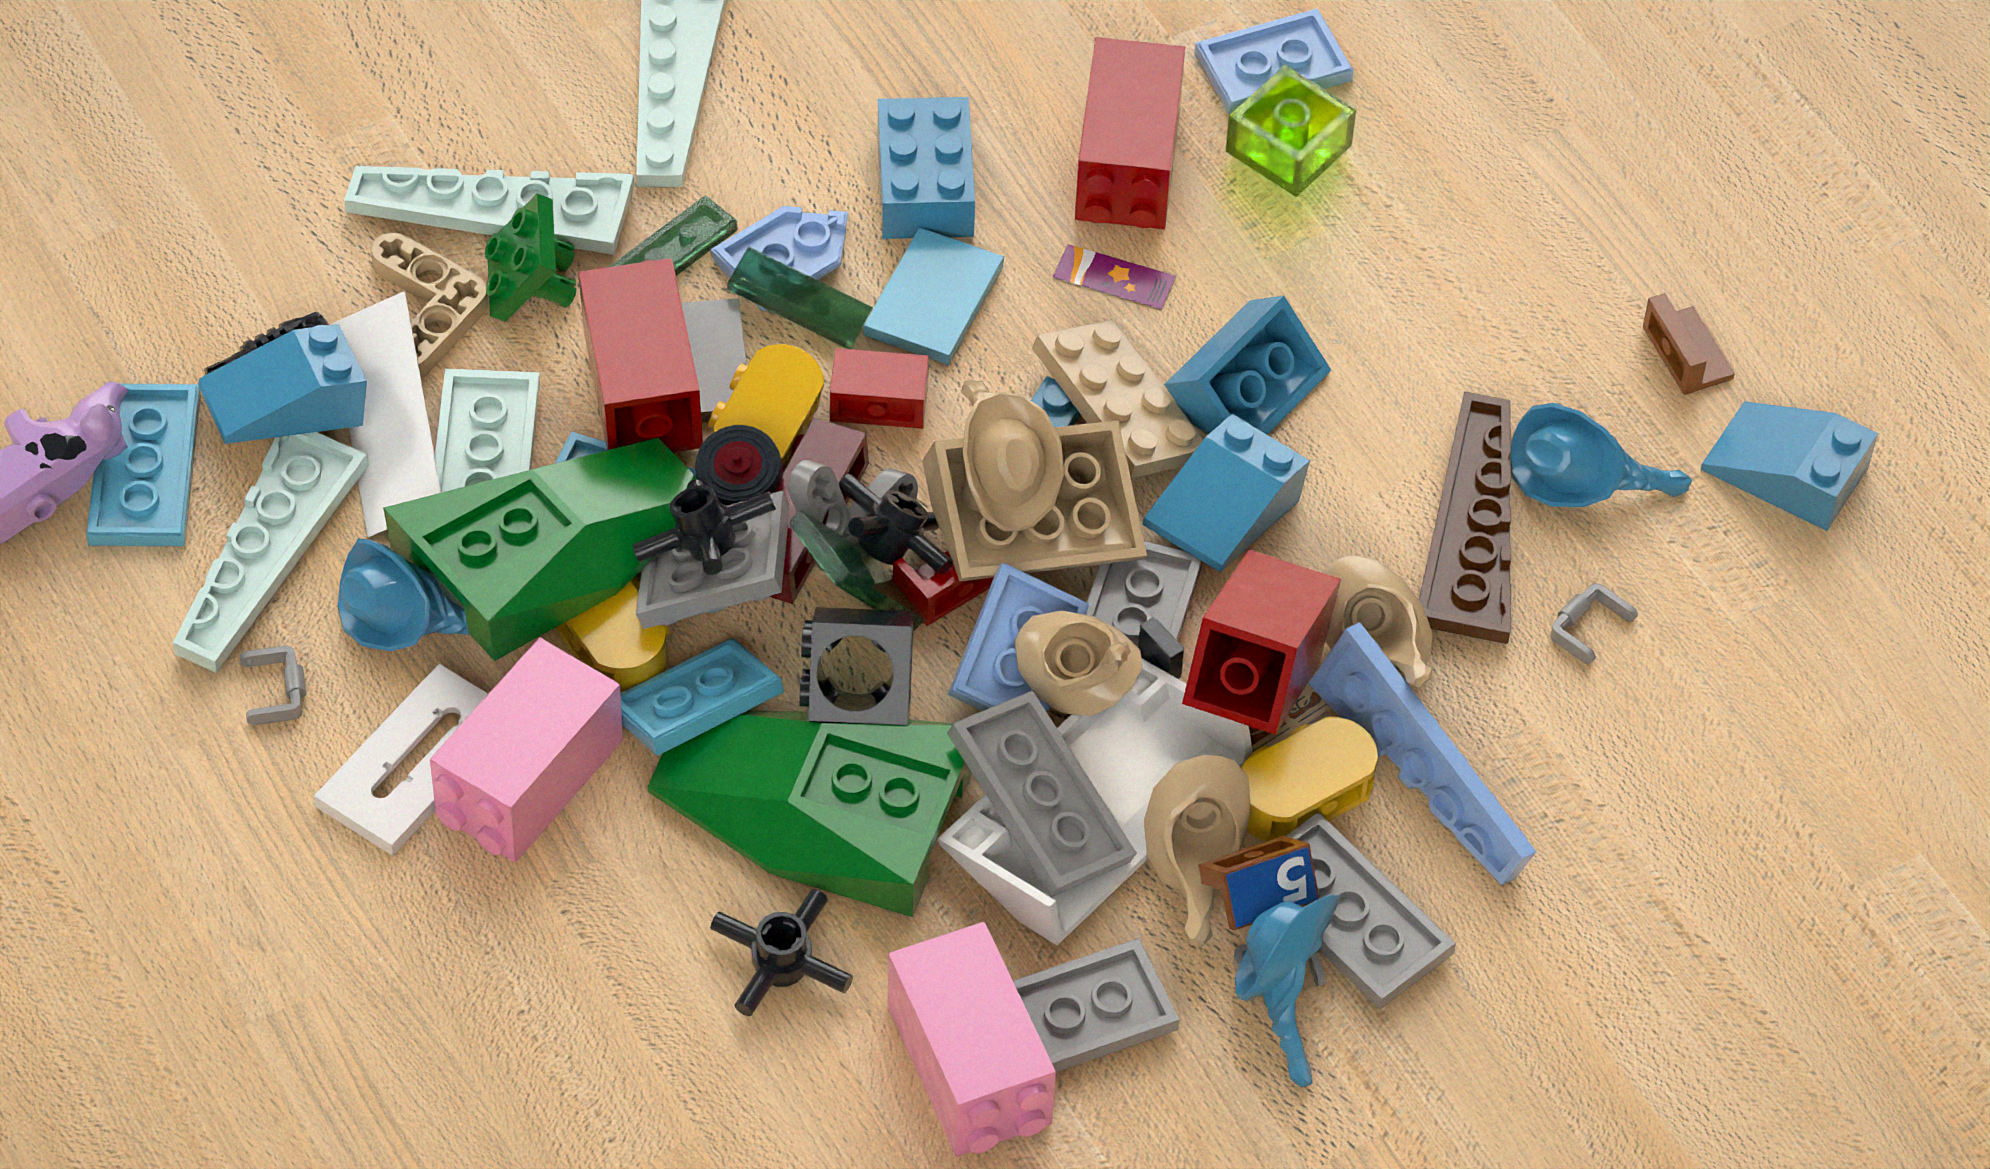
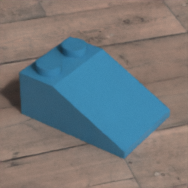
[198,324,367,444]
[1700,401,1878,531]
[1142,414,1310,572]

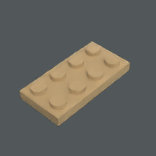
[1032,319,1204,479]

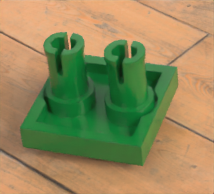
[485,193,576,322]

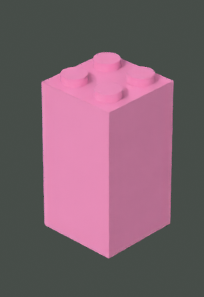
[430,637,623,863]
[887,921,1056,1157]

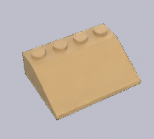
[922,420,1147,581]

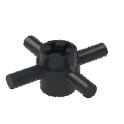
[839,474,953,575]
[632,479,776,575]
[710,889,853,1016]

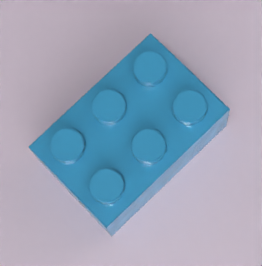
[877,97,975,239]

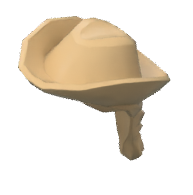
[962,380,1064,531]
[1322,555,1433,688]
[1015,611,1143,716]
[1144,755,1250,946]

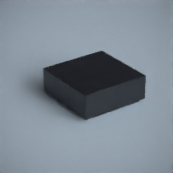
[1138,617,1184,679]

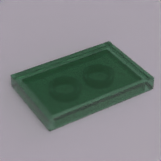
[789,510,925,632]

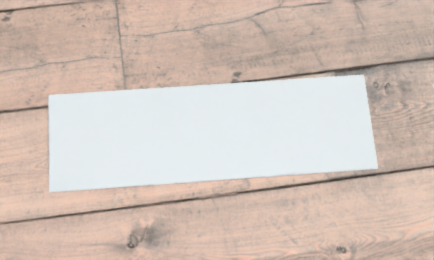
[331,291,441,538]

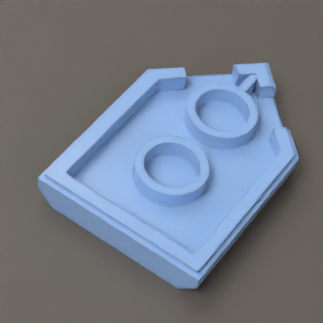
[711,206,848,310]

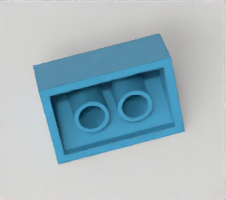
[1164,295,1331,434]

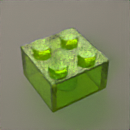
[1225,65,1356,197]

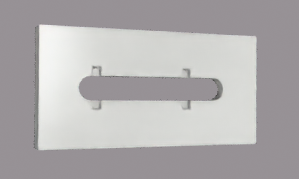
[314,664,488,856]

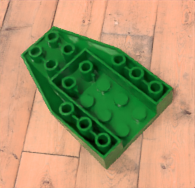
[383,438,697,661]
[647,710,972,917]

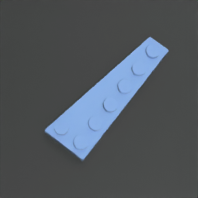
[1309,623,1536,885]

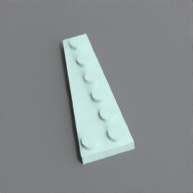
[636,0,727,187]
[344,166,634,255]
[173,432,368,673]

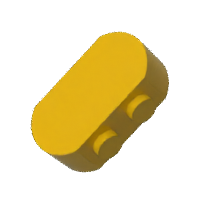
[708,344,824,469]
[555,577,670,693]
[1241,717,1378,841]

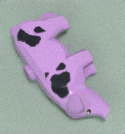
[0,382,128,544]

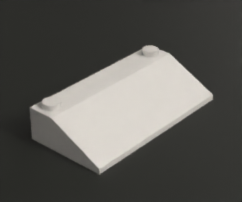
[938,659,1253,945]

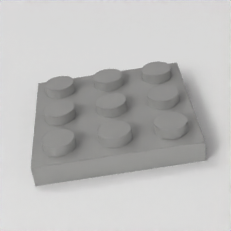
[636,491,790,629]

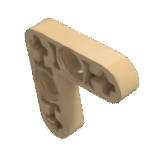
[371,233,488,378]

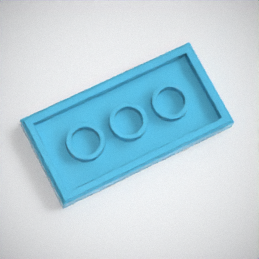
[86,383,201,546]

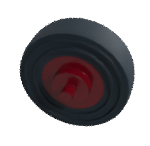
[695,425,782,506]

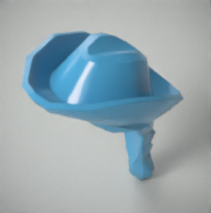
[1510,403,1692,507]
[337,538,470,652]
[1235,894,1339,1087]

